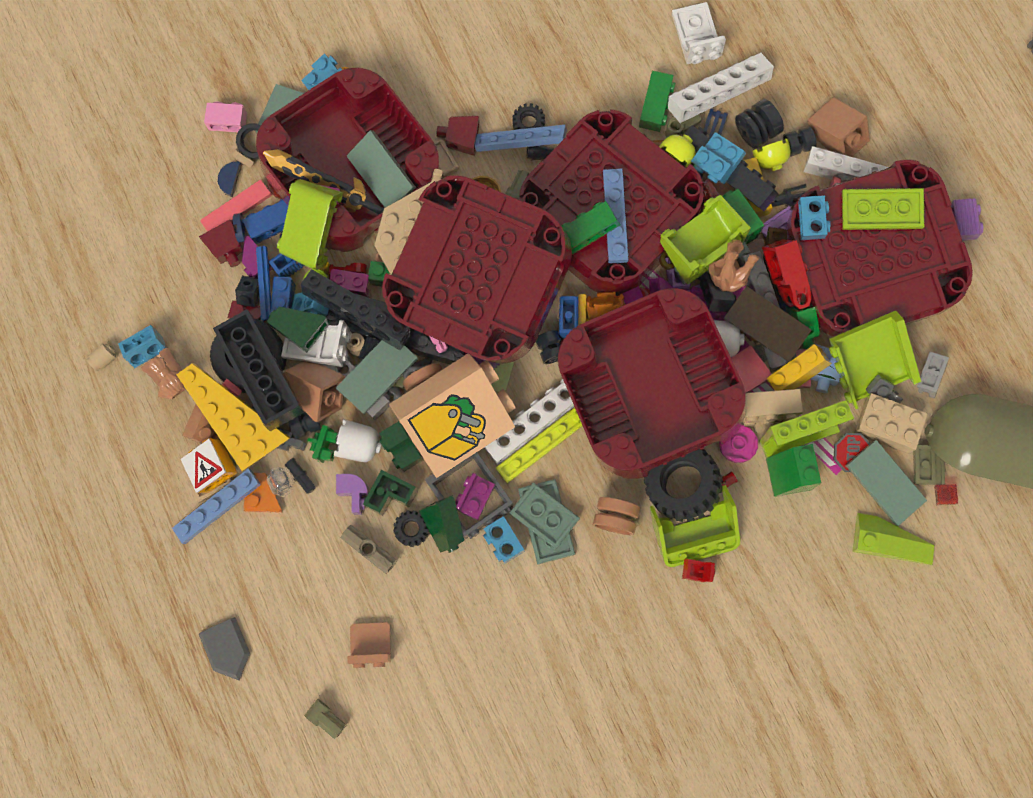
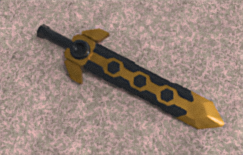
[263,149,384,215]

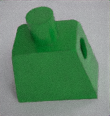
[786,302,820,349]

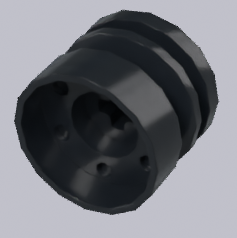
[735,98,784,149]

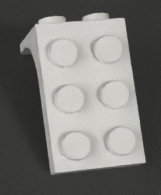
[672,2,726,64]
[281,320,352,367]

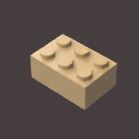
[742,389,803,426]
[854,393,928,454]

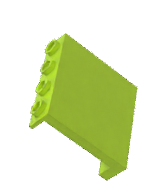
[829,311,921,409]
[759,400,854,458]

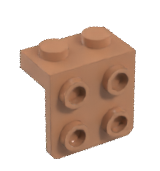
[347,622,391,668]

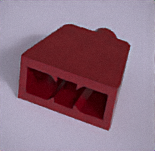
[436,116,480,156]
[199,220,243,267]

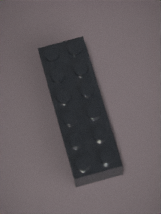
[213,309,305,431]

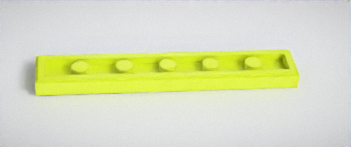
[495,408,583,484]

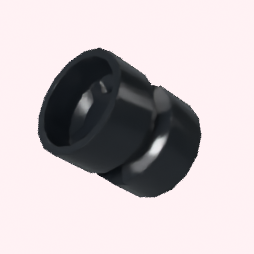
[783,126,817,157]
[536,330,561,365]
[288,412,321,439]

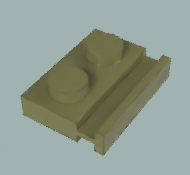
[913,445,945,486]

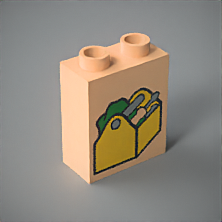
[389,354,516,478]

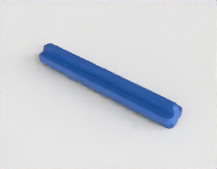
[256,246,271,321]

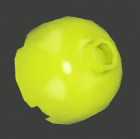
[659,134,696,168]
[752,139,791,172]

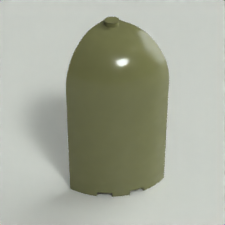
[924,394,1033,489]

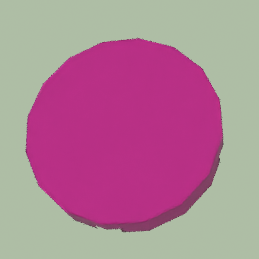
[719,425,758,463]

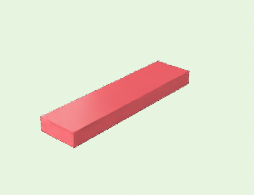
[200,179,272,232]

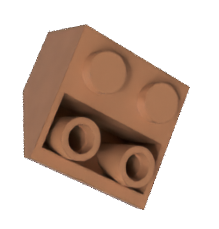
[182,404,226,448]

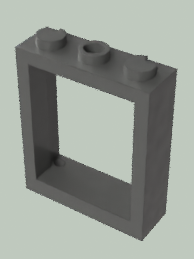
[425,452,513,539]

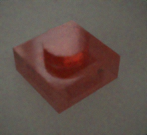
[934,484,958,506]

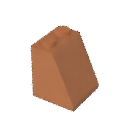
[807,97,870,157]
[284,361,345,422]

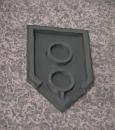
[199,617,250,681]

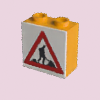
[181,438,237,493]

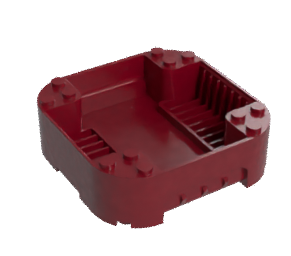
[256,68,439,252]
[519,109,704,296]
[786,160,973,337]
[382,175,572,364]
[558,288,746,479]

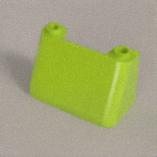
[277,179,343,270]
[660,195,751,284]

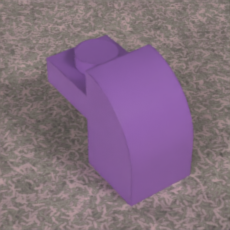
[336,474,369,515]

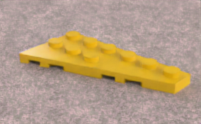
[176,363,291,471]

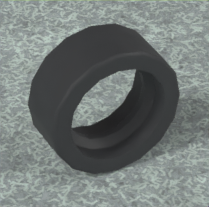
[236,123,261,159]

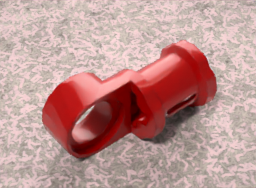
[329,263,367,279]

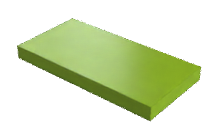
[842,188,924,230]

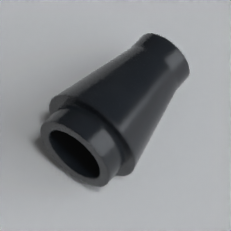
[526,145,554,161]

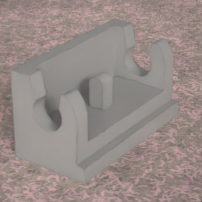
[917,352,949,399]

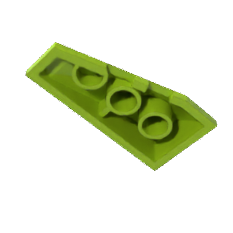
[852,513,935,565]

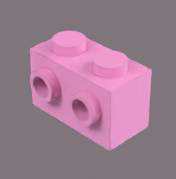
[204,101,247,132]

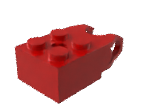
[762,240,811,309]

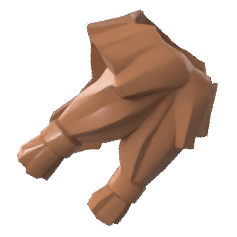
[708,240,759,292]
[141,347,186,400]

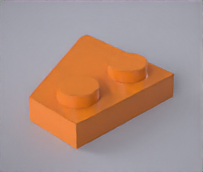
[244,473,282,513]

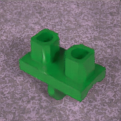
[307,425,339,463]

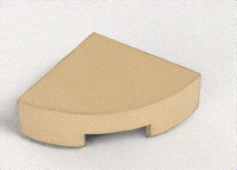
[231,149,254,167]

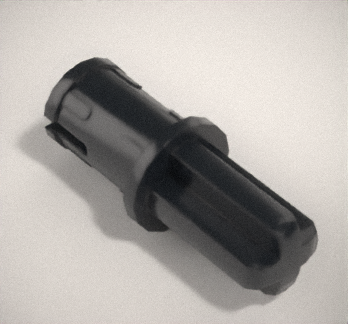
[285,458,316,494]

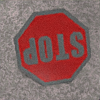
[833,433,870,472]

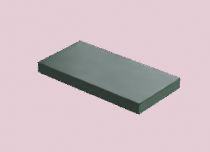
[347,130,416,208]
[336,340,418,415]
[845,440,927,526]
[518,479,575,565]

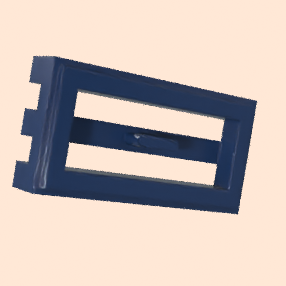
[704,109,728,139]

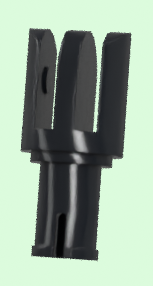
[771,183,807,208]

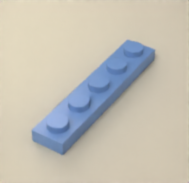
[474,125,567,152]
[603,169,628,263]
[172,469,261,544]

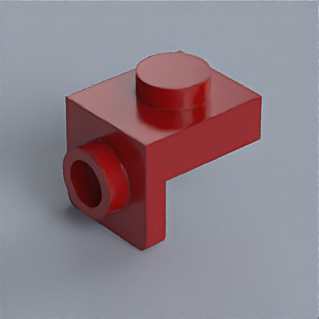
[682,559,715,583]

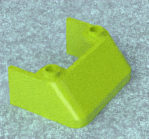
[650,485,740,567]

